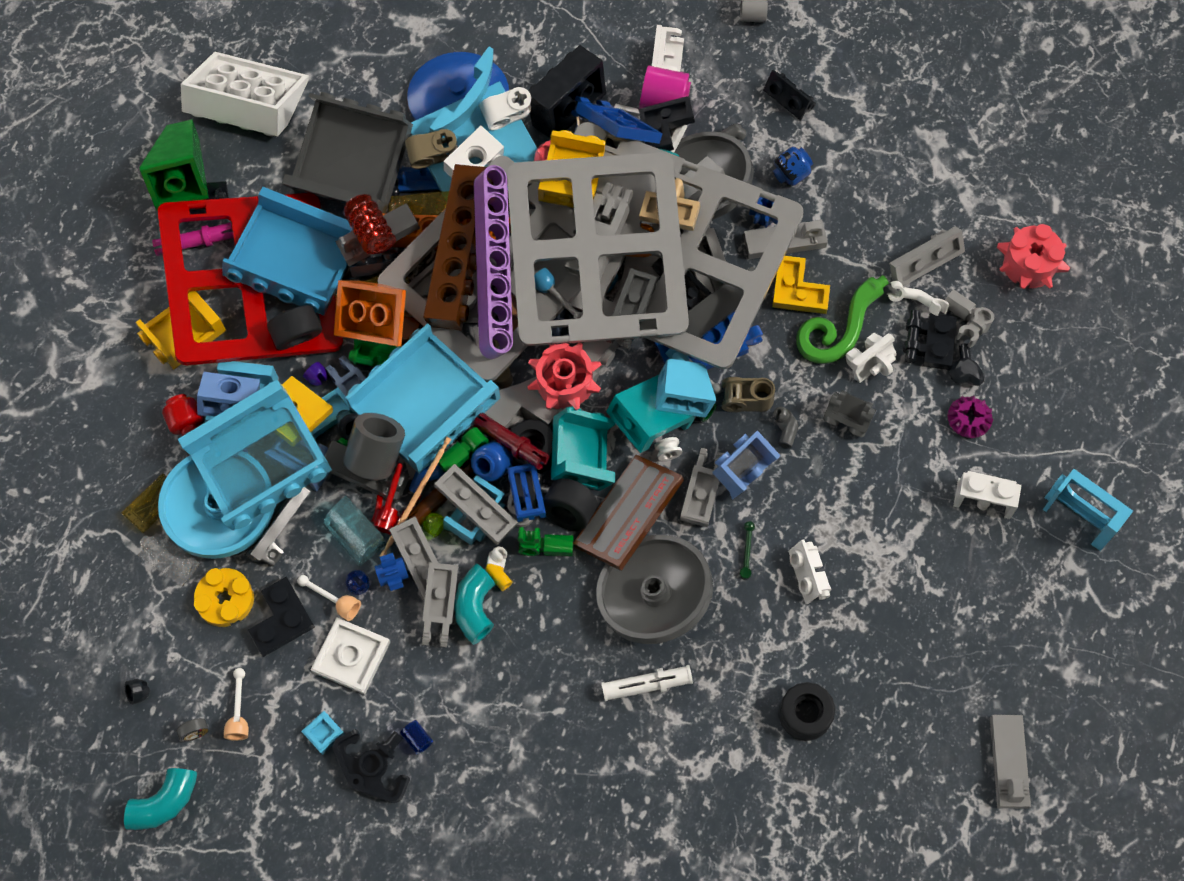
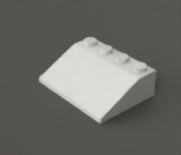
[181,52,309,137]

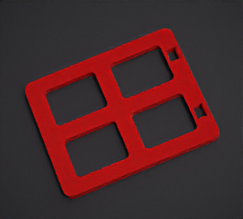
[158,193,343,366]

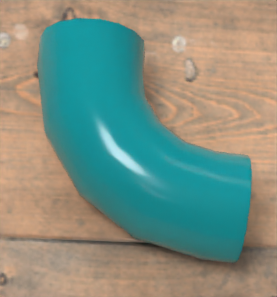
[454,563,495,645]
[124,768,197,830]

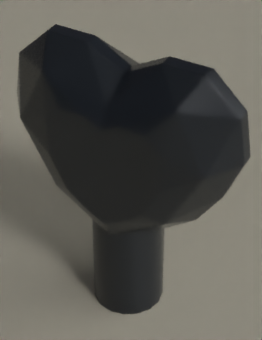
[949,343,985,386]

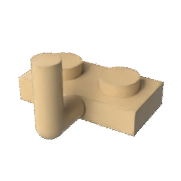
[639,178,700,231]

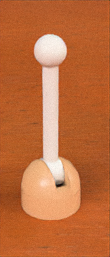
[297,575,361,621]
[224,668,249,741]

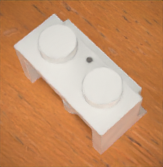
[953,471,1021,519]

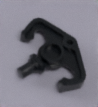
[333,729,410,803]

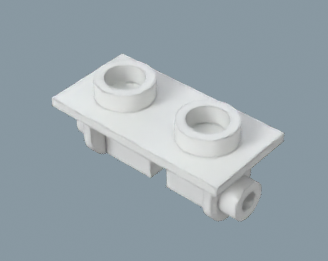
[788,540,831,604]

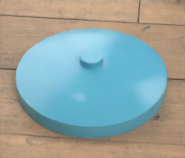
[158,451,274,559]

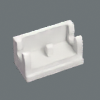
[652,25,684,72]

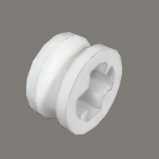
[655,437,682,461]

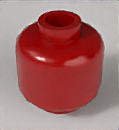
[162,394,204,436]

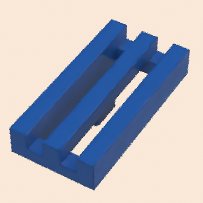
[507,464,546,522]

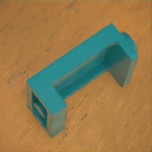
[606,375,696,453]
[551,406,615,491]

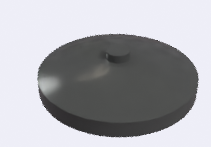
[674,132,754,220]
[596,535,713,644]

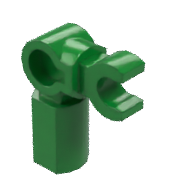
[438,427,489,473]
[518,527,573,556]

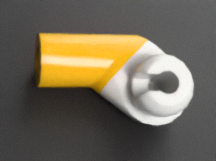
[485,546,513,591]

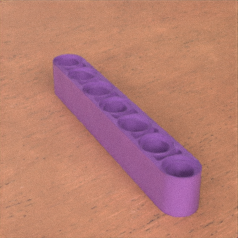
[474,165,513,359]

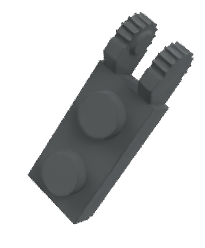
[606,268,658,349]

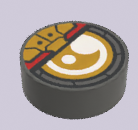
[176,718,209,742]

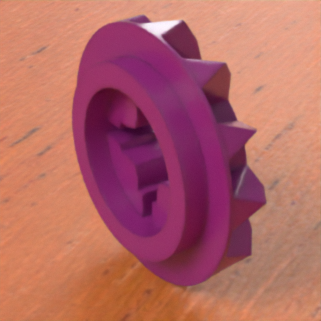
[947,395,994,438]

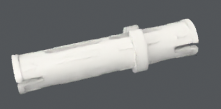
[601,665,693,701]

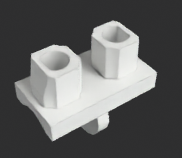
[846,333,896,383]

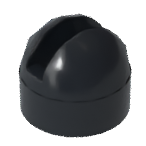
[124,679,150,705]

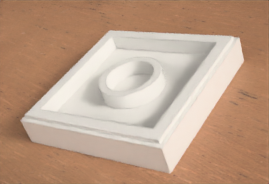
[311,617,390,695]

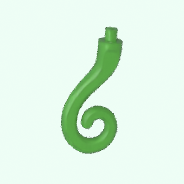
[796,275,889,364]

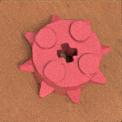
[996,224,1070,289]
[527,343,602,410]

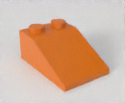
[334,280,406,346]

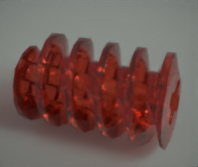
[343,194,396,254]

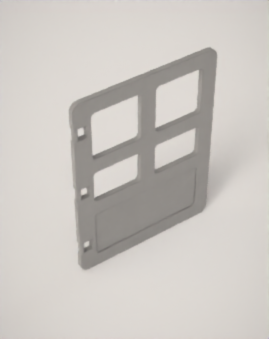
[512,122,803,369]

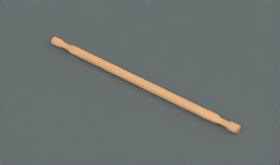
[379,436,451,557]

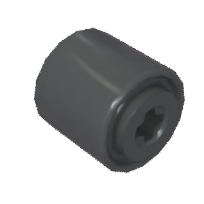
[343,413,405,480]

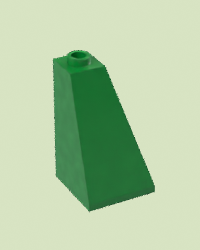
[139,119,209,211]

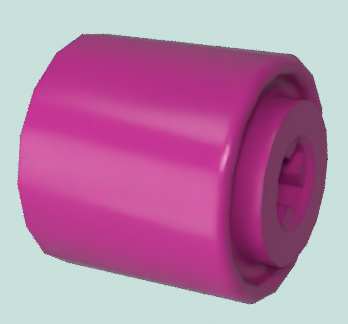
[639,65,691,109]

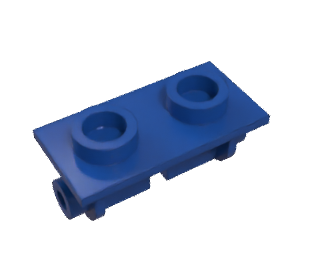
[397,165,440,192]

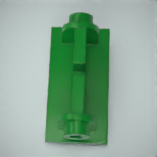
[349,339,402,367]

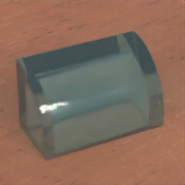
[323,496,386,567]

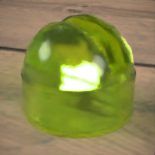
[423,513,445,538]

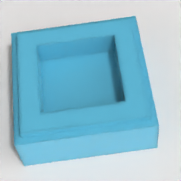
[301,711,345,755]

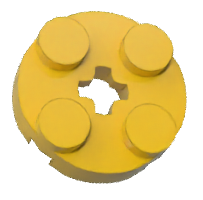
[194,568,254,627]

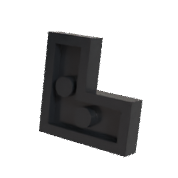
[638,96,695,151]
[248,576,315,657]

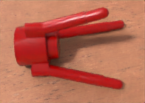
[371,463,421,534]

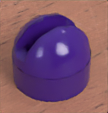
[303,361,328,386]

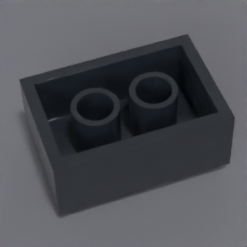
[528,45,606,139]

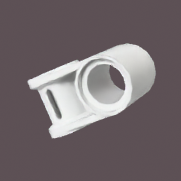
[479,87,531,130]

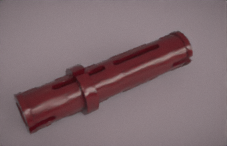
[473,413,549,470]

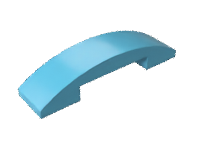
[429,47,493,137]

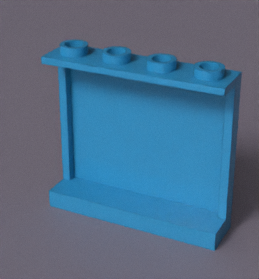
[222,187,363,315]

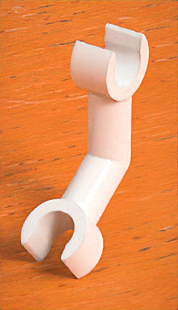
[887,281,949,316]

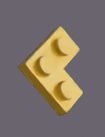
[772,256,830,314]

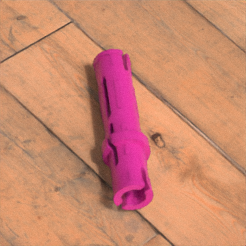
[152,222,234,256]

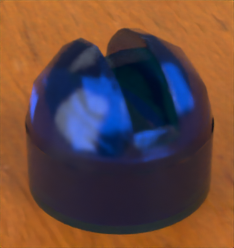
[345,570,370,595]

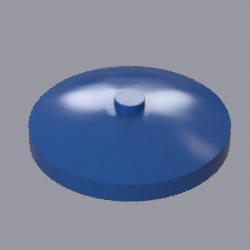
[407,52,509,121]

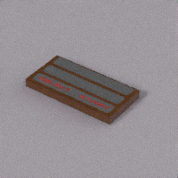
[573,454,684,571]

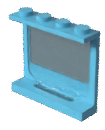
[178,380,332,530]

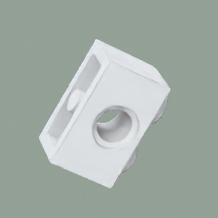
[444,126,504,178]

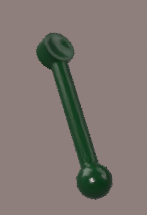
[740,521,755,580]

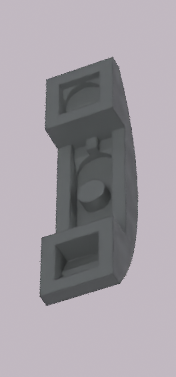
[686,266,755,339]

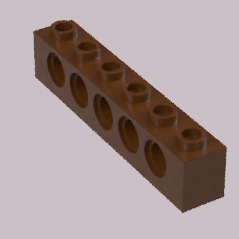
[423,164,494,331]

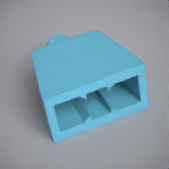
[655,352,716,418]

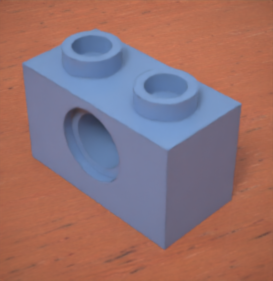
[197,372,260,416]

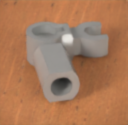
[945,289,994,348]

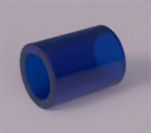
[400,720,433,755]

